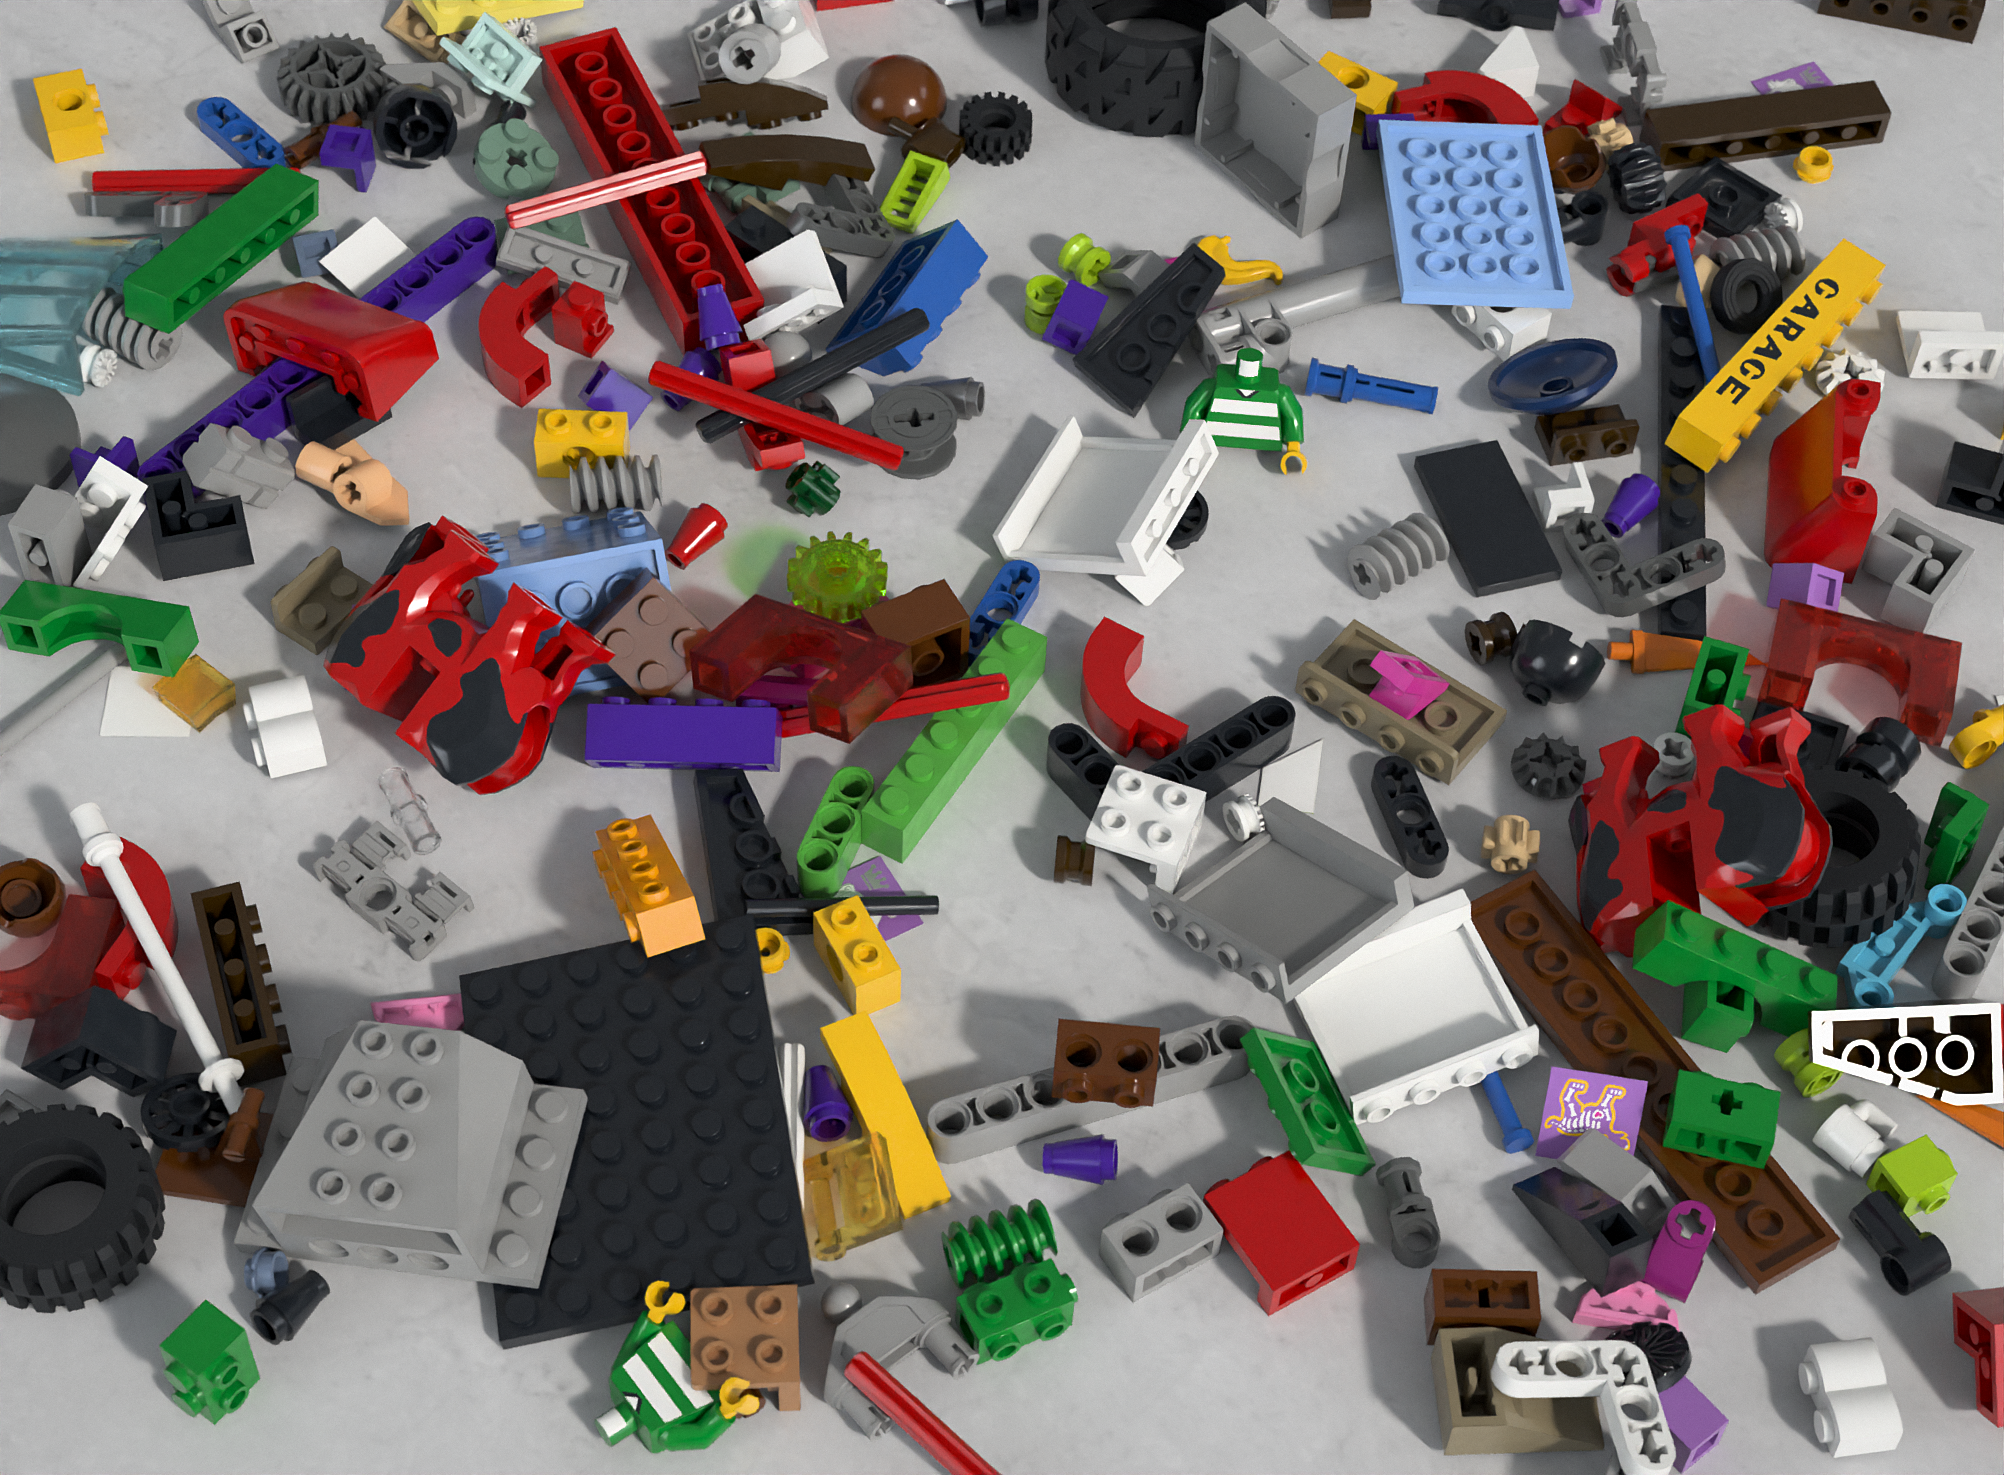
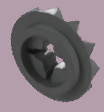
[1511,732,1587,799]

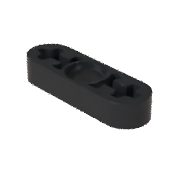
[1371,756,1449,879]

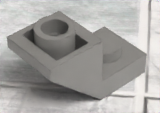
[202,0,280,63]
[379,62,476,119]
[1098,250,1170,297]
[1556,1128,1676,1236]

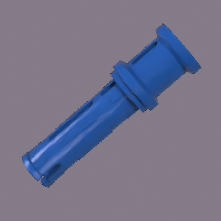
[1304,357,1438,415]

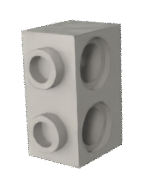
[1099,1183,1223,1302]

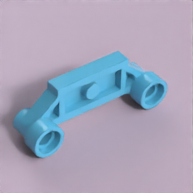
[1835,884,1967,1007]

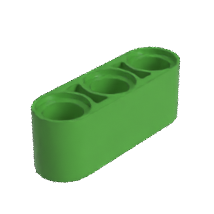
[796,766,874,898]

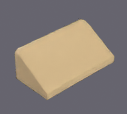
[384,0,466,64]

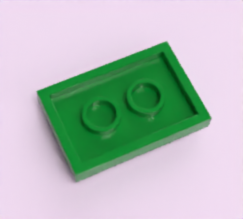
[1240,1028,1376,1176]

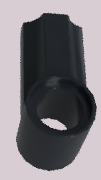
[1848,1189,1952,1296]

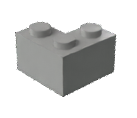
[1861,507,1975,639]

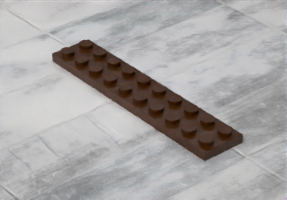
[1470,869,1840,1295]

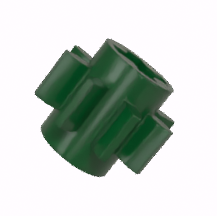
[785,460,841,518]

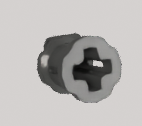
[1376,1157,1441,1268]

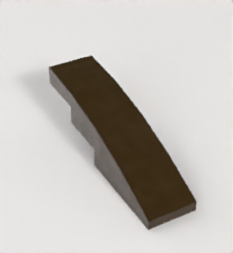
[698,134,875,191]

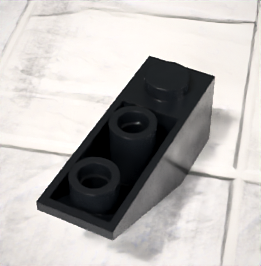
[1512,1167,1653,1298]

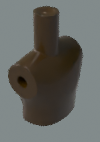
[887,116,965,169]

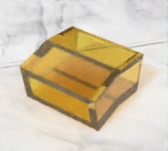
[152,654,236,733]

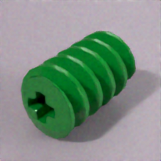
[941,1199,1058,1289]

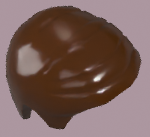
[1543,125,1606,194]
[0,858,67,938]

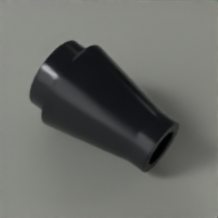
[250,1270,330,1345]

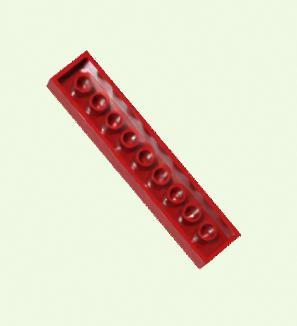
[539,27,764,356]

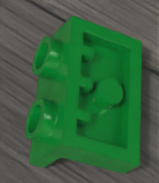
[1924,782,1990,891]

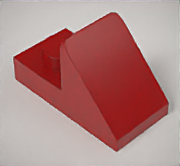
[1542,79,1622,138]

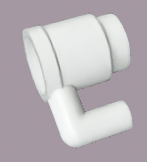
[1812,1099,1898,1179]

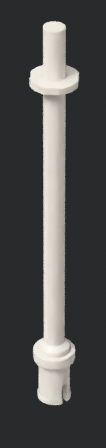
[69,802,244,1115]

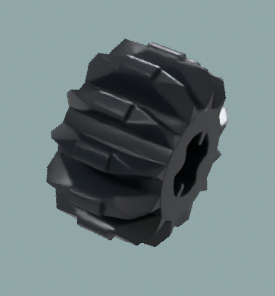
[1607,142,1667,215]

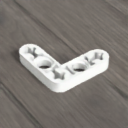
[1491,1340,1676,1475]

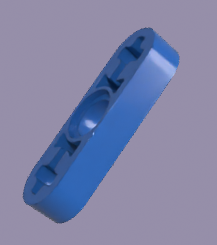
[197,97,287,168]
[968,560,1040,667]

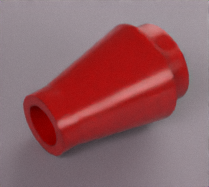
[664,503,728,570]

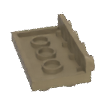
[1295,619,1507,786]

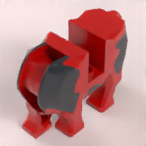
[323,515,616,795]
[1568,704,1833,958]

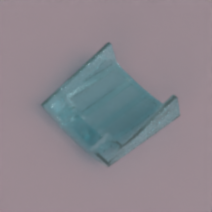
[0,233,164,396]

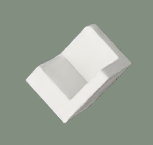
[1532,462,1595,533]
[1114,544,1185,606]

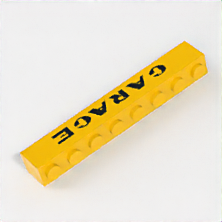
[1664,238,1886,473]

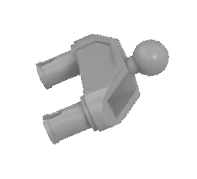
[821,1283,980,1441]

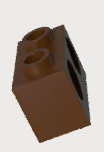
[1051,1018,1160,1108]
[1423,1269,1541,1346]

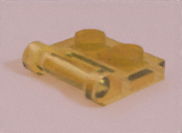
[802,1131,903,1262]

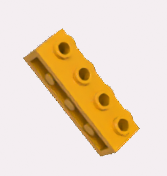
[592,814,705,957]

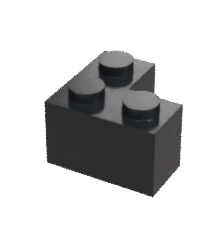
[1936,439,2004,525]
[142,470,255,581]
[20,985,177,1098]

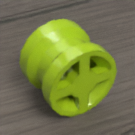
[1058,233,1111,287]

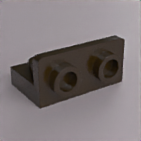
[1534,404,1640,466]

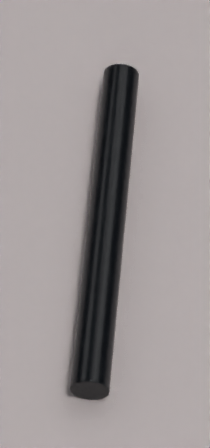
[744,895,939,919]

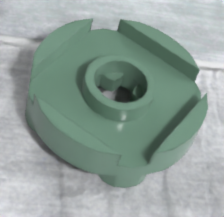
[473,118,559,201]

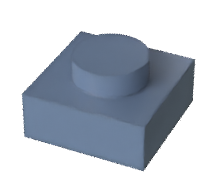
[292,229,339,278]

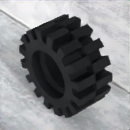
[959,92,1033,166]

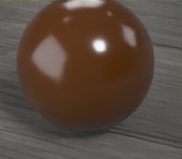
[851,54,947,137]

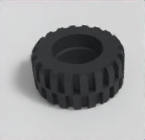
[1757,765,1921,948]
[0,1104,166,1313]

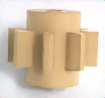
[1586,118,1633,170]
[1481,815,1540,874]

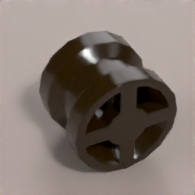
[1465,611,1517,665]
[1053,835,1095,886]

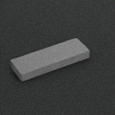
[496,226,632,305]

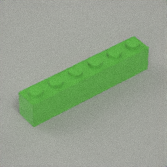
[861,618,1047,864]

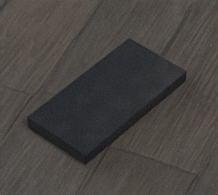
[1414,440,1562,597]

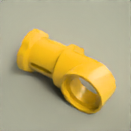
[1949,704,2004,769]

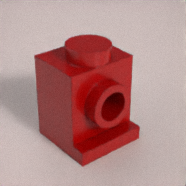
[551,280,614,359]

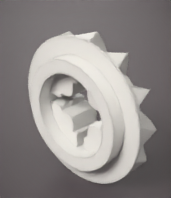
[1815,348,1885,395]

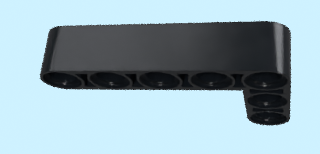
[1046,696,1296,821]

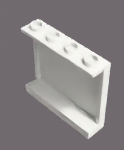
[992,416,1219,577]
[1292,888,1539,1125]

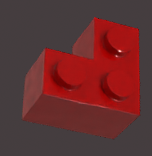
[1952,1287,2004,1428]

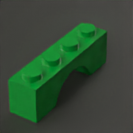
[0,580,199,678]
[1632,900,1838,1037]

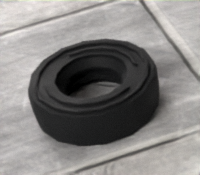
[1710,258,1783,335]

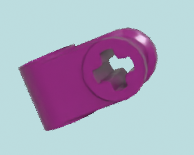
[1640,1200,1716,1304]

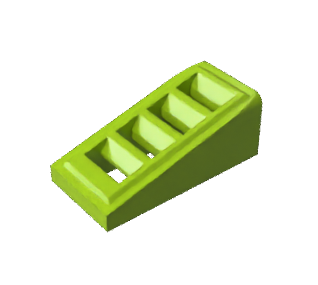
[879,151,951,234]

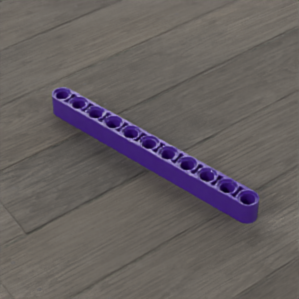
[137,217,498,510]

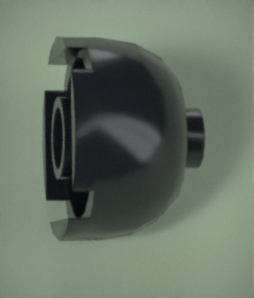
[373,83,457,169]
[1509,619,1606,706]

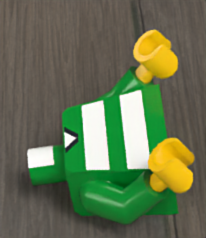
[1179,348,1308,475]
[594,1281,759,1453]

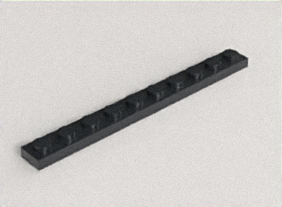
[1658,305,1706,641]

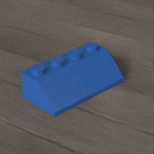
[825,219,989,377]

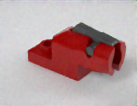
[1606,193,1709,297]

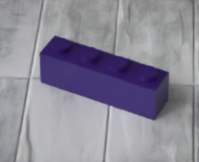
[584,697,783,772]

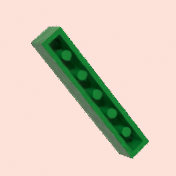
[122,164,319,334]

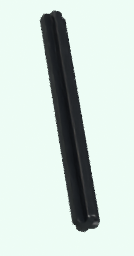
[696,308,930,444]

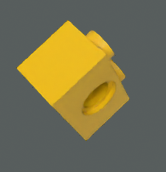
[1318,50,1398,136]
[33,68,109,163]
[534,409,630,478]
[813,895,901,1015]

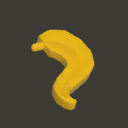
[1197,235,1283,285]

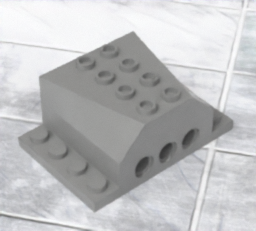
[234,1020,588,1289]

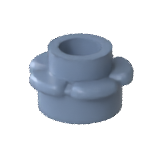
[244,1247,289,1298]

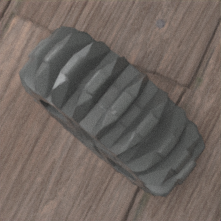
[277,32,386,125]

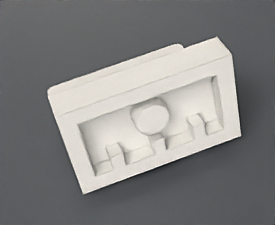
[743,230,844,342]
[1896,310,2004,380]
[73,456,148,589]
[1085,765,1206,895]

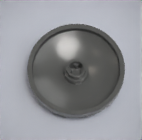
[0,373,81,516]

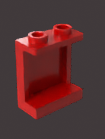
[1203,1150,1360,1316]

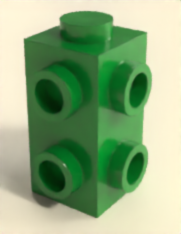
[955,1258,1078,1365]

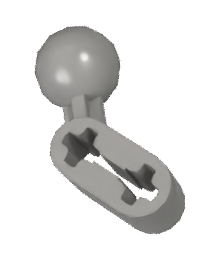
[764,331,874,425]

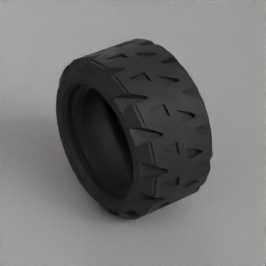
[1045,0,1267,137]

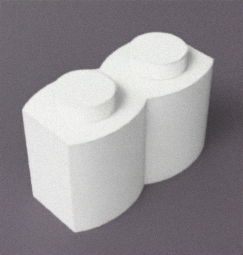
[242,675,327,778]
[1798,1337,1903,1458]

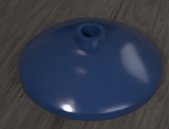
[1488,338,1618,415]

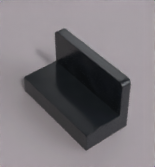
[286,374,392,450]

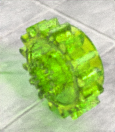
[787,531,888,624]

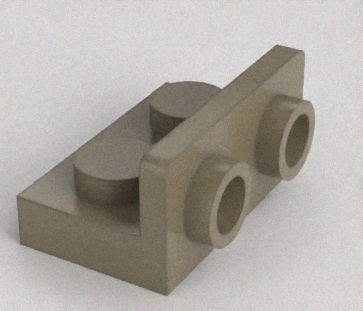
[270,546,373,656]

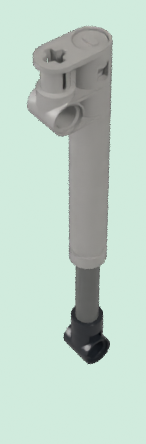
[1188,190,1609,378]

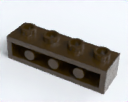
[1817,0,1986,44]
[190,881,292,1087]

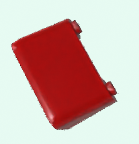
[223,281,439,422]
[1764,379,1881,584]

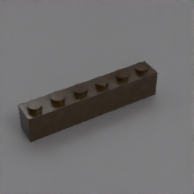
[1639,80,1892,172]

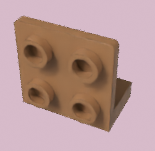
[690,1285,801,1411]

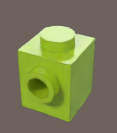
[1866,1134,1958,1217]

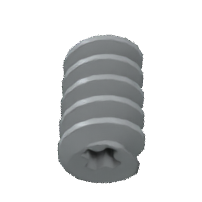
[719,23,781,84]
[1709,225,1806,288]
[82,287,183,371]
[570,454,662,514]
[1347,512,1450,600]

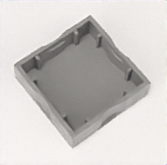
[1194,2,1357,239]

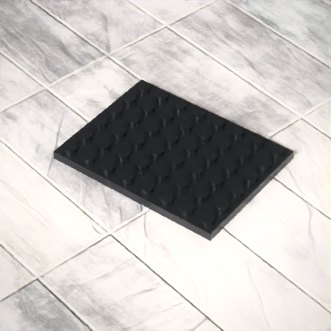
[459,914,815,1350]

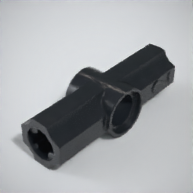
[1437,0,1559,32]

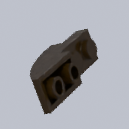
[661,77,829,131]

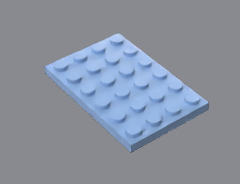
[1376,120,1574,309]

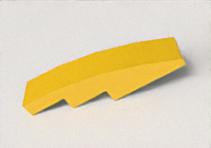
[820,1010,951,1220]

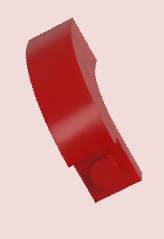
[1391,70,1539,125]
[478,266,560,409]
[719,338,806,471]
[1080,616,1189,759]
[80,837,179,1001]

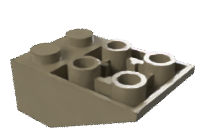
[1431,1327,1605,1456]

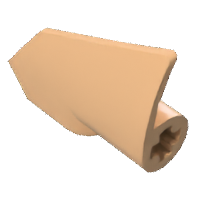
[295,439,410,526]

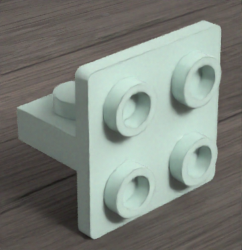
[439,12,542,108]

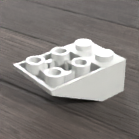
[687,0,829,80]

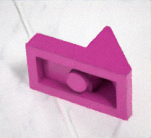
[1369,650,1450,720]

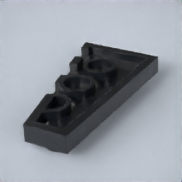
[1073,243,1226,418]
[693,769,813,936]

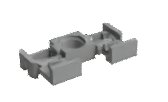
[1600,0,1667,126]
[313,821,475,961]

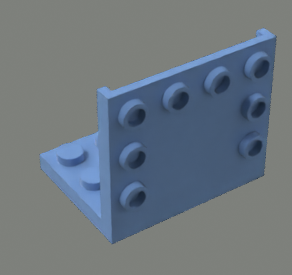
[474,507,671,696]

